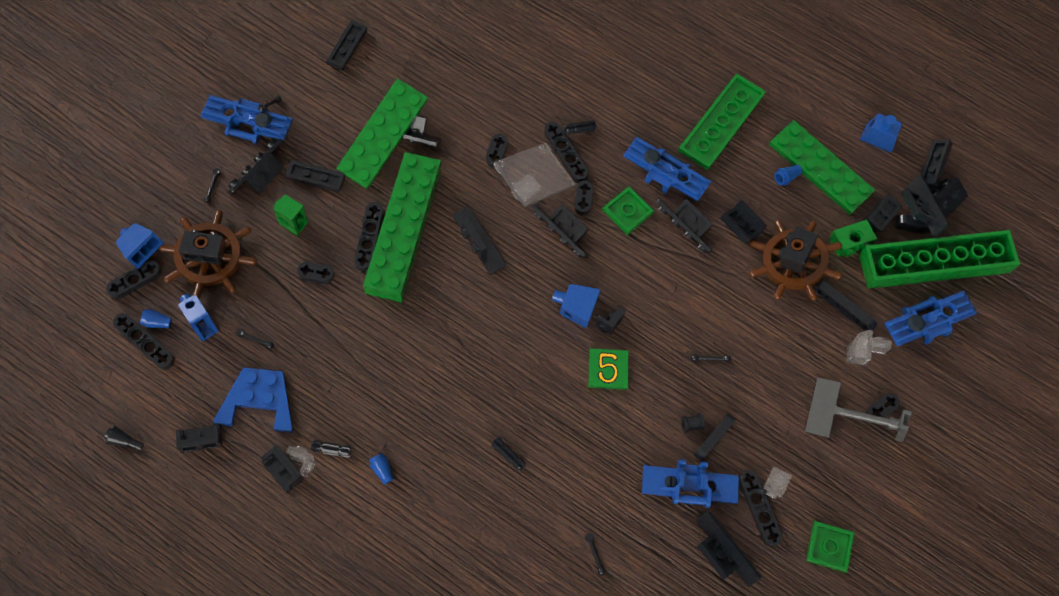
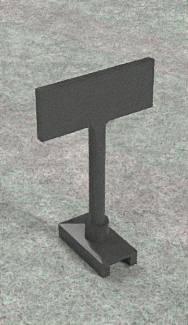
[805,377,912,442]

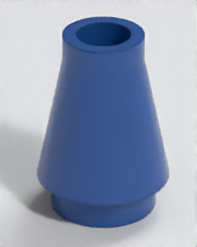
[774,165,802,186]
[140,309,172,328]
[369,453,394,485]

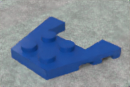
[213,367,293,433]

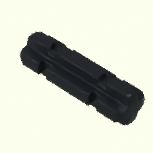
[563,120,597,135]
[492,437,526,471]
[311,440,351,458]

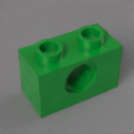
[273,194,309,236]
[829,220,877,257]

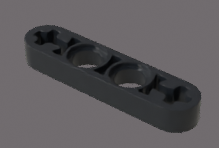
[544,122,588,183]
[355,202,383,272]
[813,279,877,333]
[113,313,174,370]
[738,470,782,547]

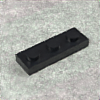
[326,20,367,71]
[921,139,953,188]
[286,160,345,193]

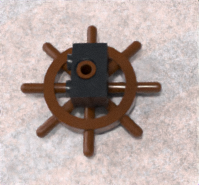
[159,210,257,299]
[749,220,843,301]

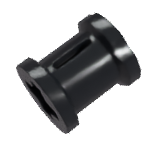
[681,413,705,434]

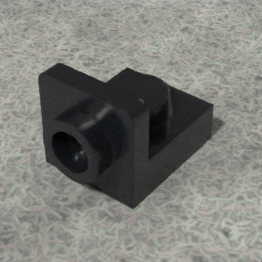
[596,306,626,335]

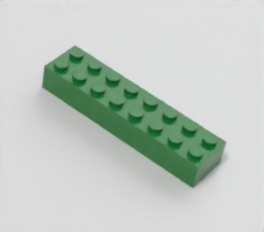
[363,152,441,303]
[859,230,1020,289]

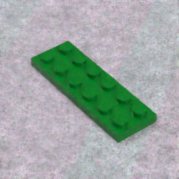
[678,73,766,170]
[336,78,429,190]
[769,120,875,215]

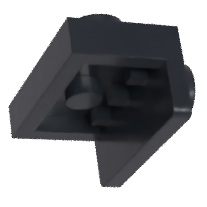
[931,178,969,218]
[720,200,767,245]

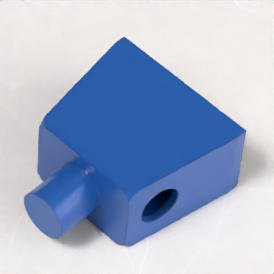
[860,114,902,153]
[116,223,164,269]
[552,284,600,328]
[178,294,219,341]

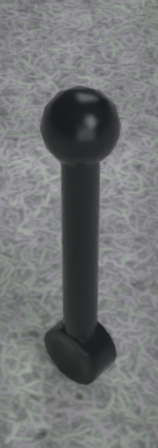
[258,96,282,112]
[204,168,221,203]
[236,329,274,349]
[691,354,731,362]
[585,534,606,576]

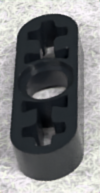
[106,261,161,299]
[694,413,737,462]

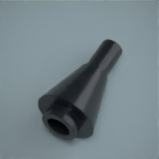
[104,425,144,451]

